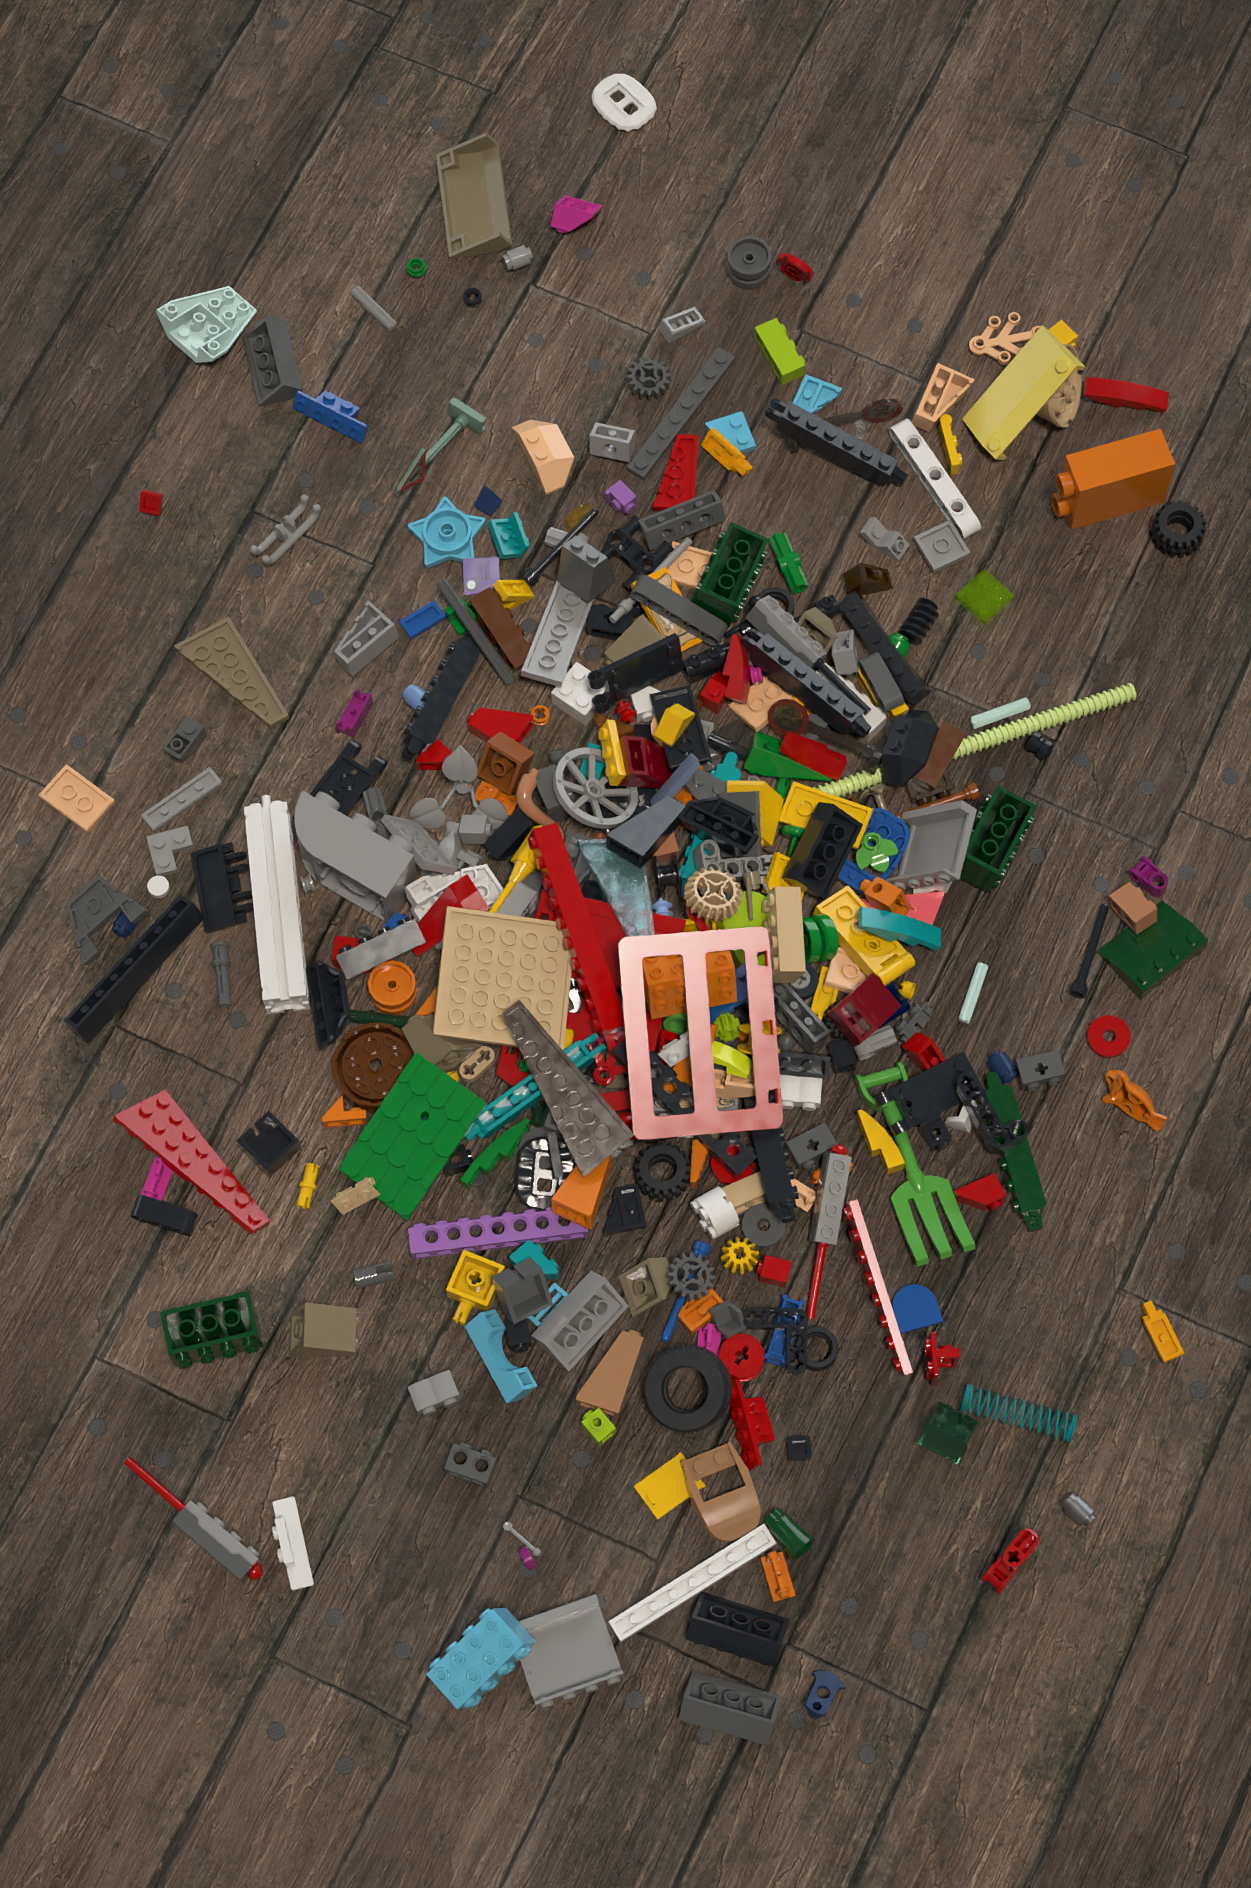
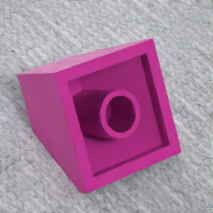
[551,195,603,233]

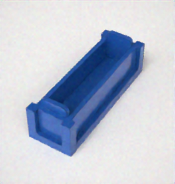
[763,1294,805,1368]

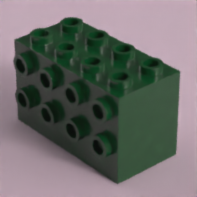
[691,522,769,628]
[960,785,1037,893]
[160,1291,264,1369]

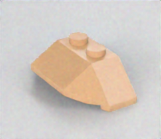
[512,420,574,495]

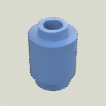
[402,684,425,710]

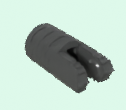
[353,1261,396,1289]

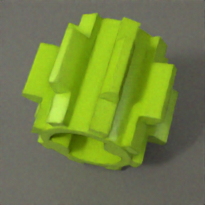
[713,1013,740,1042]

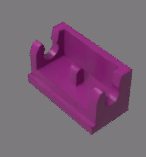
[335,689,373,738]

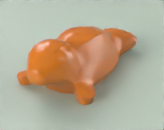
[1102,1070,1167,1132]

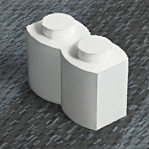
[780,1075,822,1111]

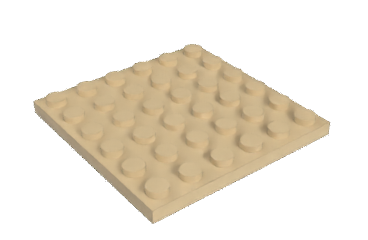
[432,906,572,1051]

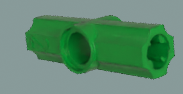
[769,532,808,594]

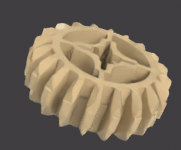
[684,866,743,923]

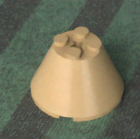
[1036,344,1082,427]

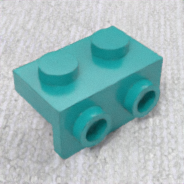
[488,512,529,559]

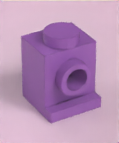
[605,480,637,515]

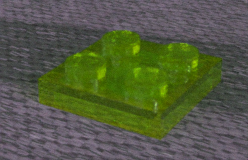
[955,569,1014,625]

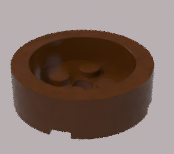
[332,1022,415,1114]

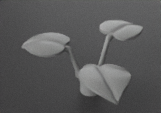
[409,745,509,829]

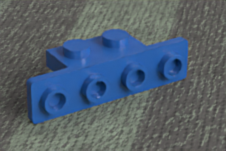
[293,391,368,443]

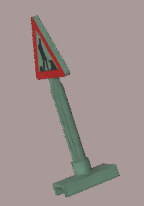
[396,397,487,492]

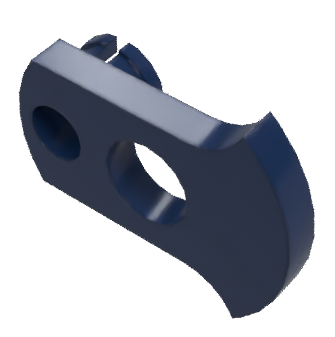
[804,1671,845,1719]

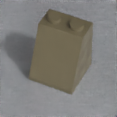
[604,614,664,666]
[402,1014,480,1071]
[289,1302,359,1357]

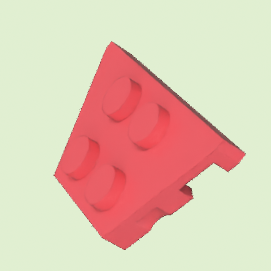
[861,891,944,925]

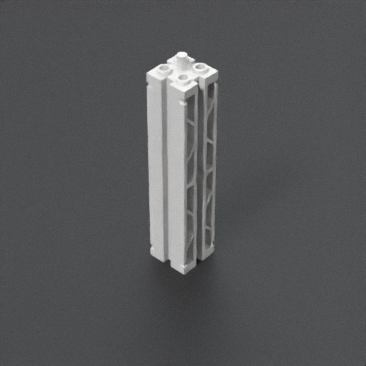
[244,795,310,1014]

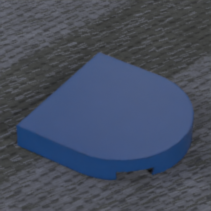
[892,1284,943,1334]

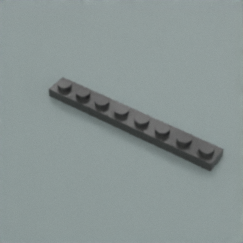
[627,347,735,481]

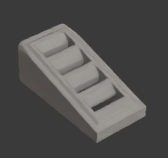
[659,307,705,343]

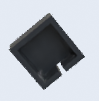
[236,1111,301,1178]

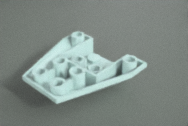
[156,286,257,363]

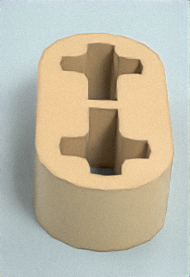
[459,1046,495,1083]

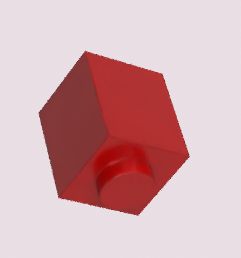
[756,1255,791,1288]

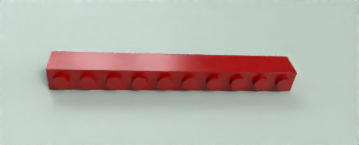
[528,823,624,1037]

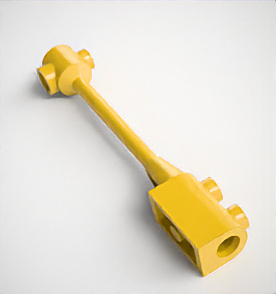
[488,825,542,913]

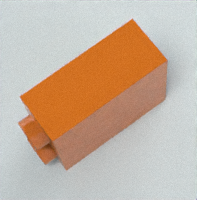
[1051,428,1175,530]

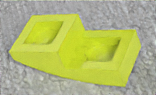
[712,1041,753,1079]

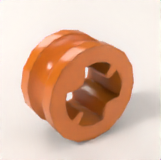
[531,705,550,726]

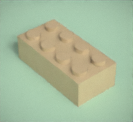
[762,886,806,983]

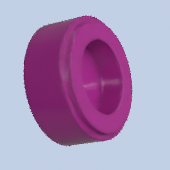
[519,1546,537,1570]

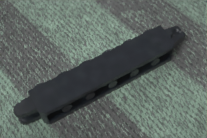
[764,398,908,486]
[740,628,871,738]
[402,630,480,760]
[743,1090,799,1223]

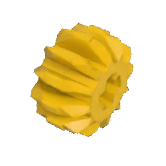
[721,1237,759,1275]

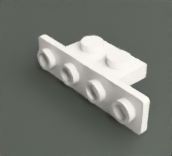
[272,1497,314,1591]

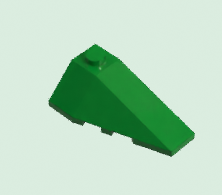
[744,731,832,781]

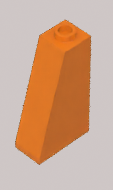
[551,1155,612,1230]

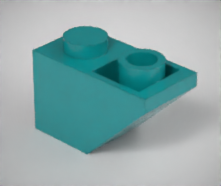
[509,1240,559,1280]

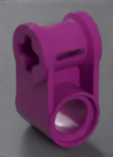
[1127,856,1168,897]

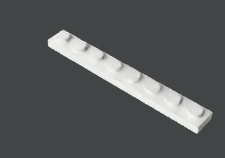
[608,1524,776,1642]

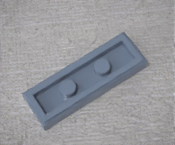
[650,753,701,805]

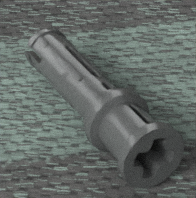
[210,941,232,1008]

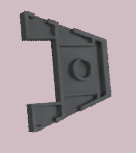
[66,876,149,966]

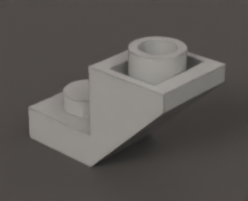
[860,517,910,561]

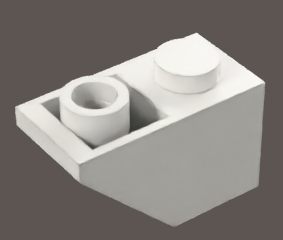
[630,686,661,722]

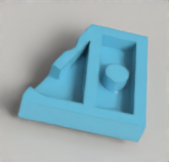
[793,375,842,414]
[705,411,756,453]

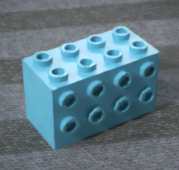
[426,1608,537,1709]

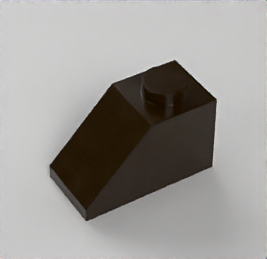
[843,563,893,595]

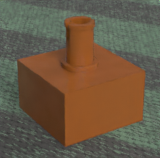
[477,732,535,796]

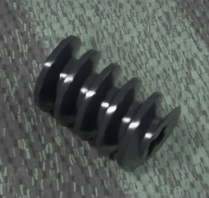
[898,598,939,645]

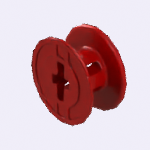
[719,1334,764,1382]

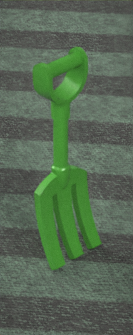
[854,1061,976,1267]

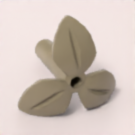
[859,783,894,811]

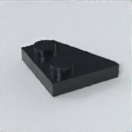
[604,1184,646,1236]

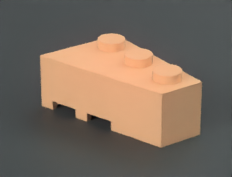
[911,363,975,432]

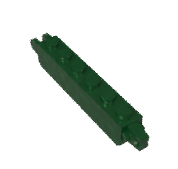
[985,1071,1046,1232]

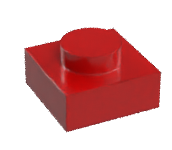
[139,489,163,516]

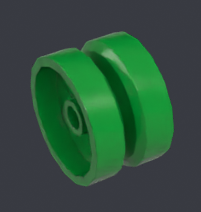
[802,913,838,965]

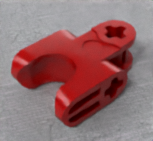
[981,1529,1039,1595]

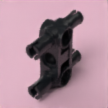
[600,515,674,594]

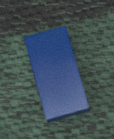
[399,600,446,640]

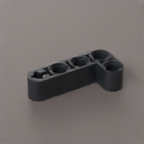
[955,1072,1029,1154]

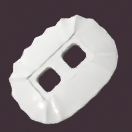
[591,74,657,132]

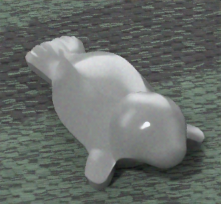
[421,821,462,877]

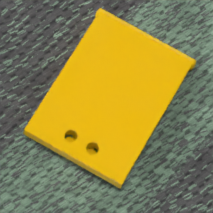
[634,1452,706,1520]

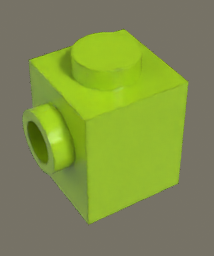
[581,1408,616,1447]

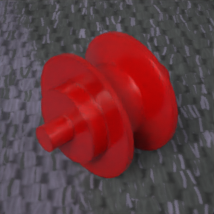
[614,700,637,723]

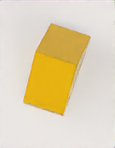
[654,703,695,747]

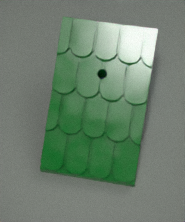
[338,1052,487,1222]

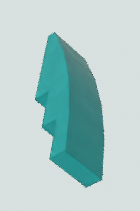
[859,907,941,950]

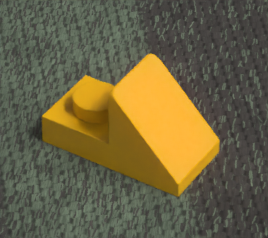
[493,580,534,610]

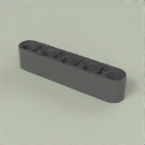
[631,575,727,646]

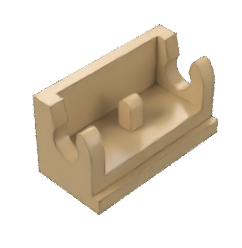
[721,1171,768,1215]

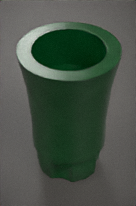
[764,1508,815,1561]

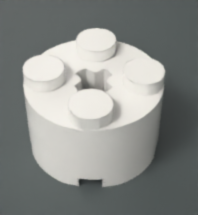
[690,1186,739,1239]

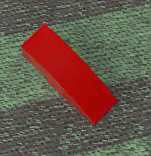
[722,634,750,704]
[779,731,847,781]

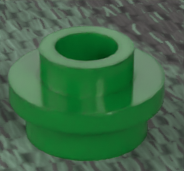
[406,258,427,278]

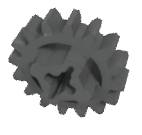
[627,356,671,400]
[666,1252,715,1302]

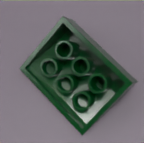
[1097,900,1208,1000]

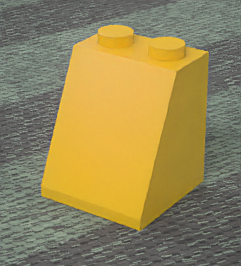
[727,780,784,848]

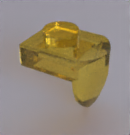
[565,503,593,534]

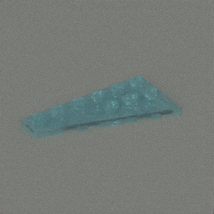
[578,839,655,937]

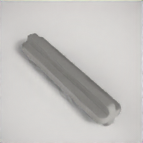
[351,286,397,331]

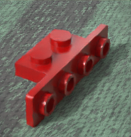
[729,1378,775,1471]

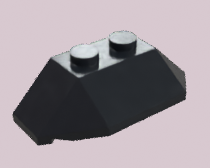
[882,710,939,787]
[677,797,759,856]
[306,961,351,1050]

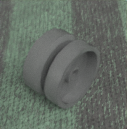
[727,236,772,289]

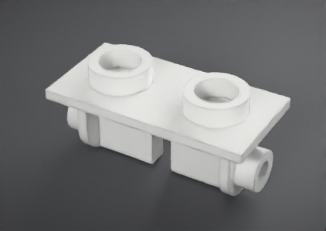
[658,1031,690,1067]

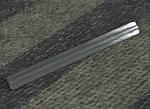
[437,579,515,686]

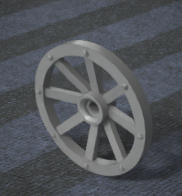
[553,747,638,829]

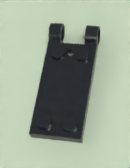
[587,633,684,713]
[292,739,388,822]
[874,1052,984,1137]

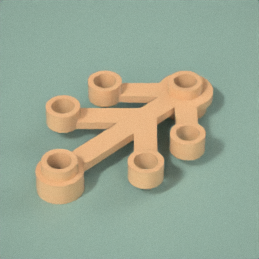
[969,312,1041,365]

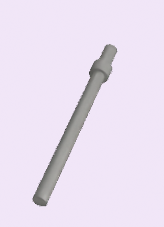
[609,537,692,623]

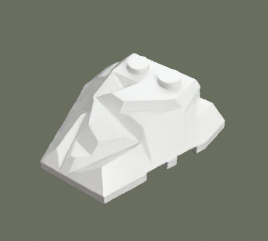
[404,864,503,950]

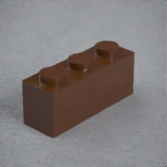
[910,721,966,791]

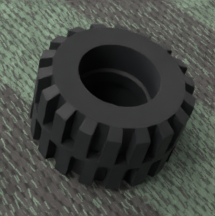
[1151,500,1206,558]
[635,1141,690,1202]

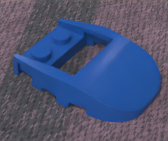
[837,808,910,898]

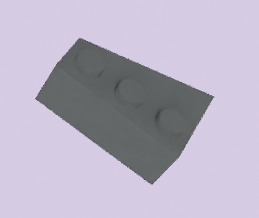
[564,831,607,886]

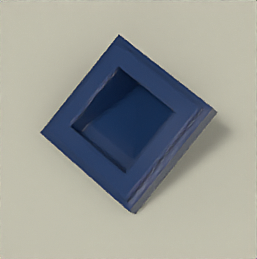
[474,486,502,517]

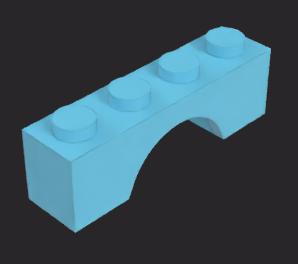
[465,1309,537,1403]

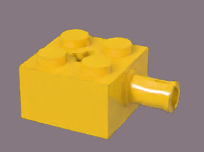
[446,1250,505,1326]

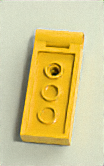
[812,885,915,986]

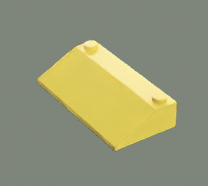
[962,325,1086,460]

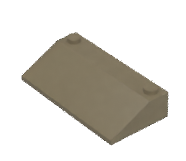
[436,133,512,259]

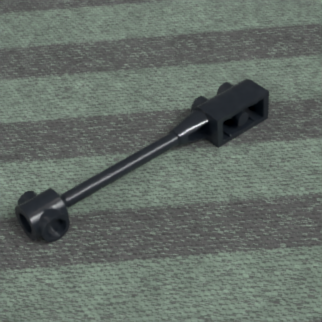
[682,595,841,685]

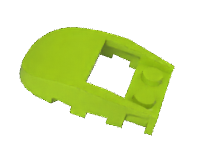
[717,891,766,968]

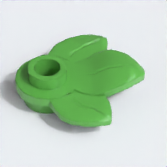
[856,832,898,873]

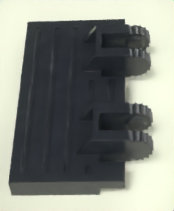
[191,842,254,934]

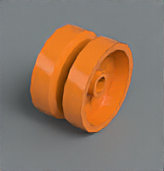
[368,960,418,1016]

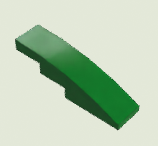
[460,1118,531,1190]

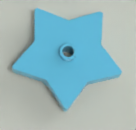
[408,496,486,569]

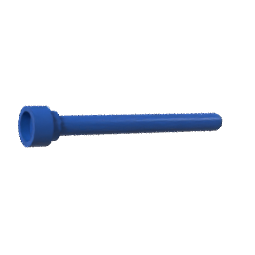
[661,1240,712,1342]

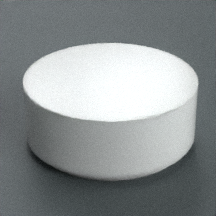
[147,876,170,898]

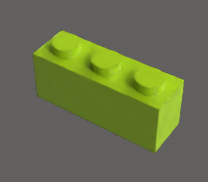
[754,318,806,385]

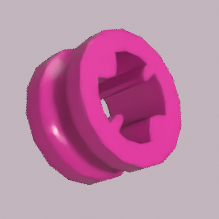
[750,665,763,684]

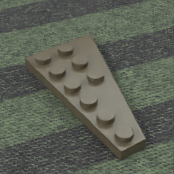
[174,617,290,728]

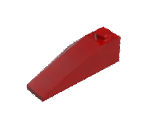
[412,874,490,957]

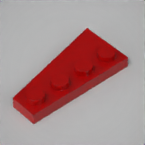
[653,434,698,511]

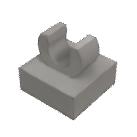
[457,848,485,869]

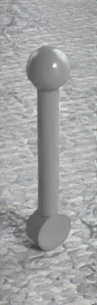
[503,1522,541,1557]

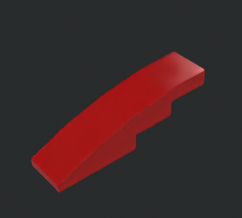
[1083,377,1169,413]

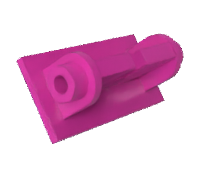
[141,1157,173,1201]
[696,1323,721,1370]

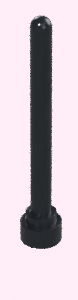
[522,508,599,586]
[1069,903,1109,999]

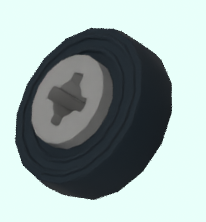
[787,964,819,1000]

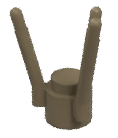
[742,871,770,920]

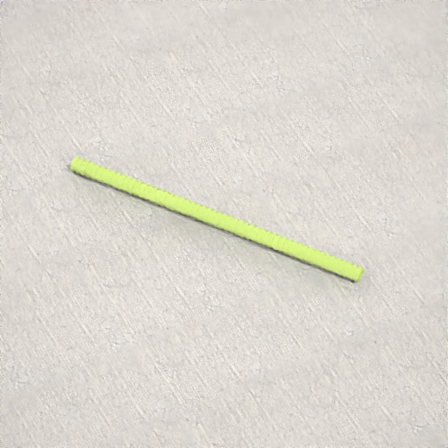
[812,683,1137,797]

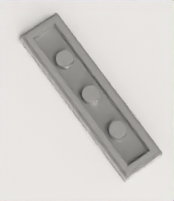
[141,767,223,833]

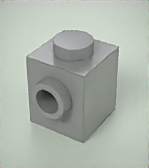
[459,814,493,844]

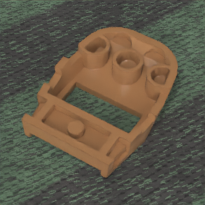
[680,1442,761,1542]

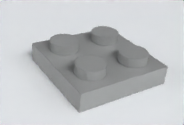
[914,520,970,574]

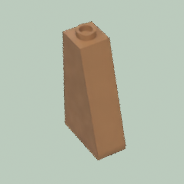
[575,1330,644,1418]

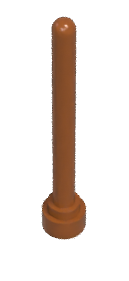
[895,782,980,819]

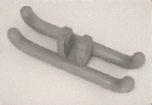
[250,494,321,565]

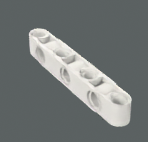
[889,419,981,539]

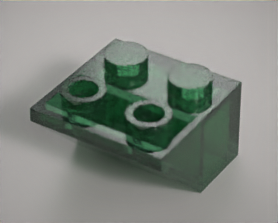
[917,1401,979,1464]

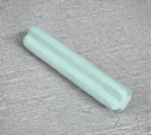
[970,698,1030,729]
[959,962,988,1024]

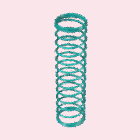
[960,1384,1078,1443]

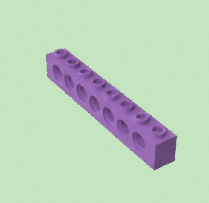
[408,1207,589,1260]

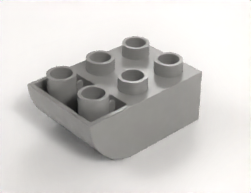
[294,791,416,923]

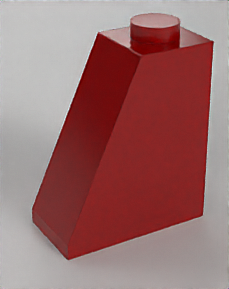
[467,707,534,744]

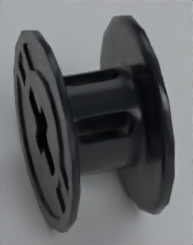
[654,853,682,898]

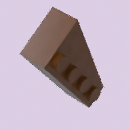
[467,586,532,673]

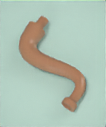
[516,768,565,842]

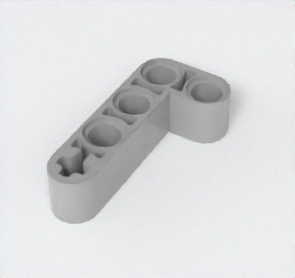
[694,840,773,882]
[497,881,540,917]

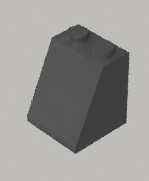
[557,536,616,603]

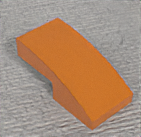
[475,781,519,817]

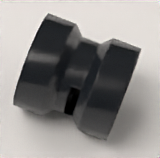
[1025,731,1055,760]

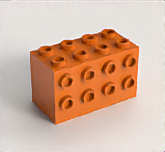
[642,950,737,1019]

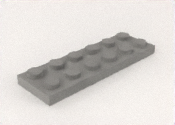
[521,581,595,687]

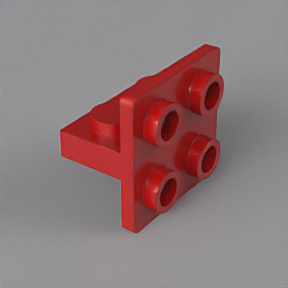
[924,1332,960,1386]

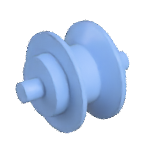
[651,898,673,917]

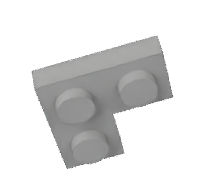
[146,826,194,876]

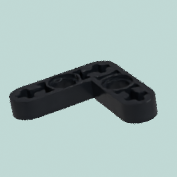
[743,1308,808,1375]

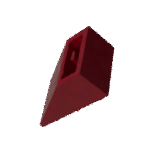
[619,736,674,789]
[826,973,901,1047]

